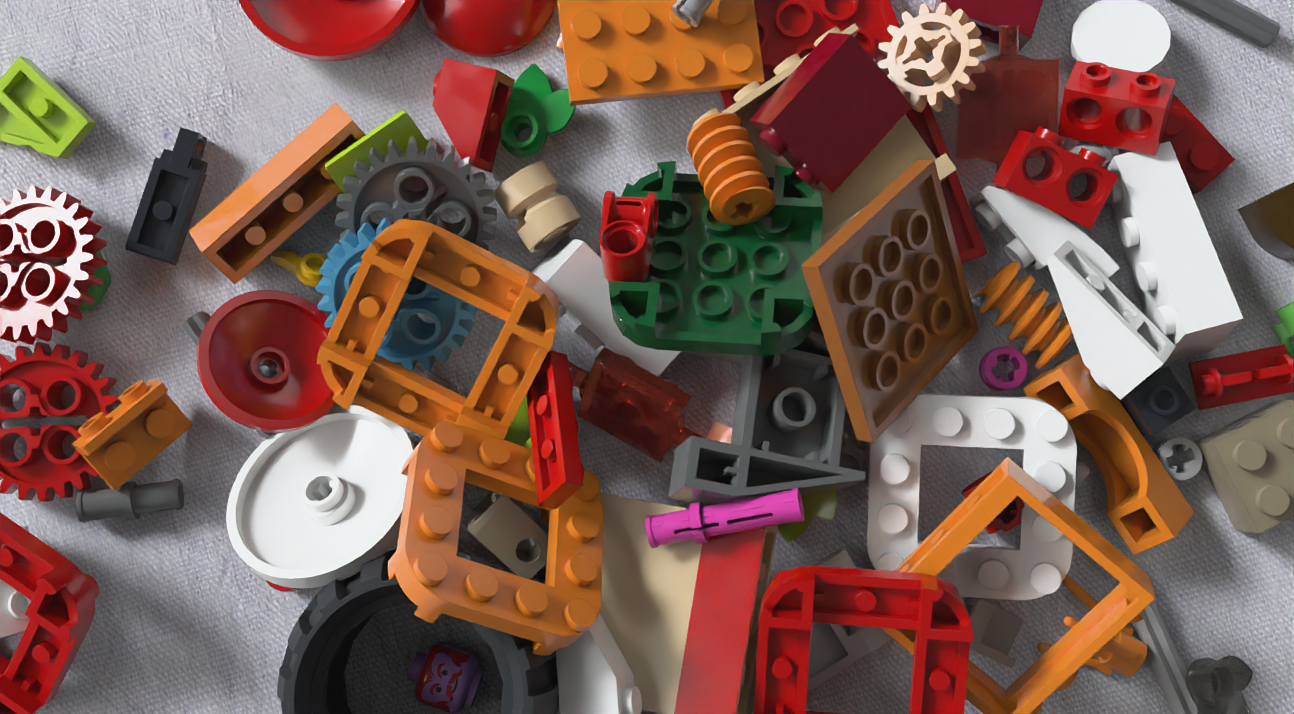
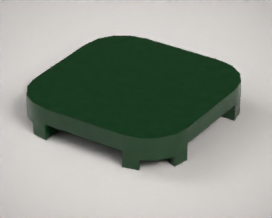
[608,161,823,356]

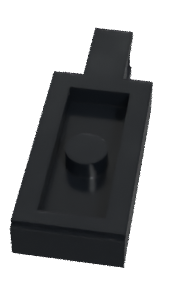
[125,127,208,266]

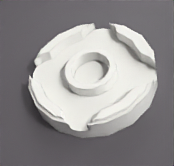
[1070,0,1171,73]

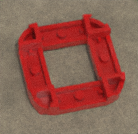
[0,512,99,714]
[754,566,973,714]

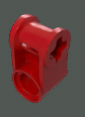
[599,191,659,282]

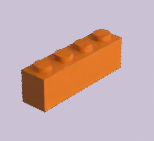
[189,103,365,285]

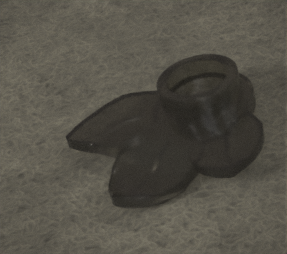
[1186,655,1253,714]

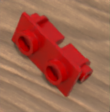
[1188,344,1294,410]

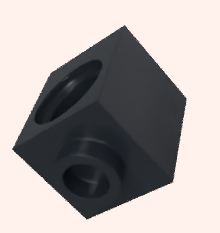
[1116,366,1196,436]

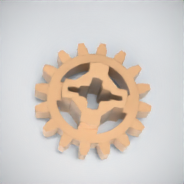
[876,3,987,112]

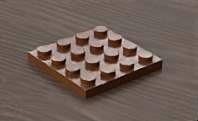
[801,159,979,443]

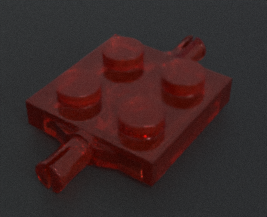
[956,25,1059,191]
[568,347,704,463]

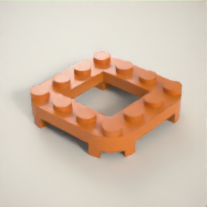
[317,219,559,439]
[388,421,604,656]

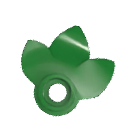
[500,64,576,158]

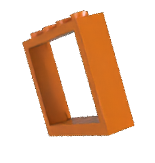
[881,457,1156,714]

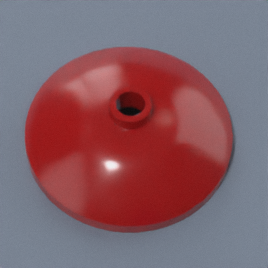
[419,0,557,57]
[197,290,336,433]

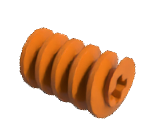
[687,112,776,225]
[971,261,1074,369]

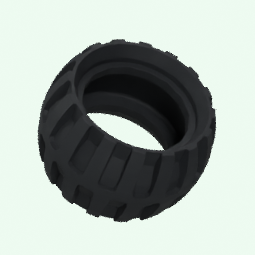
[277,549,559,714]

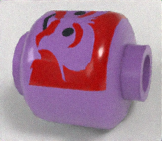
[407,641,485,714]

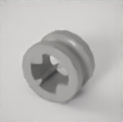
[1153,437,1203,481]

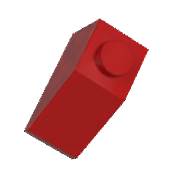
[432,58,515,173]

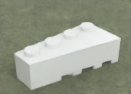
[1106,141,1244,363]

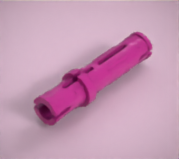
[645,488,805,548]

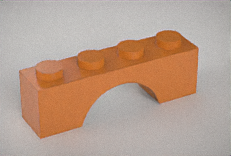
[1023,351,1195,555]

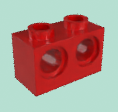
[1058,61,1176,156]
[992,126,1119,229]

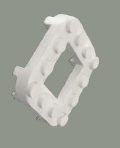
[867,392,1077,600]

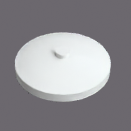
[226,405,415,588]

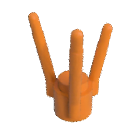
[1037,575,1148,678]

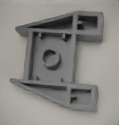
[668,331,865,506]

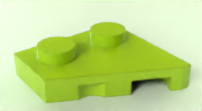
[0,56,98,159]

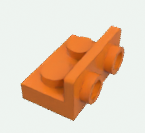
[72,380,193,491]

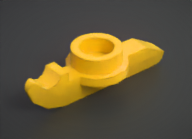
[270,250,328,287]

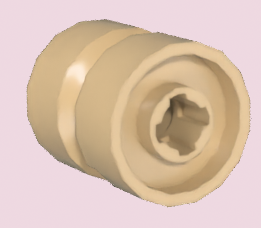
[494,161,582,253]

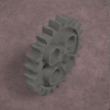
[335,136,497,251]

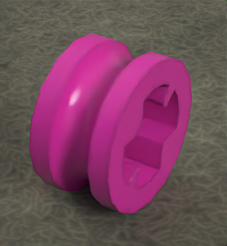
[979,346,1028,391]

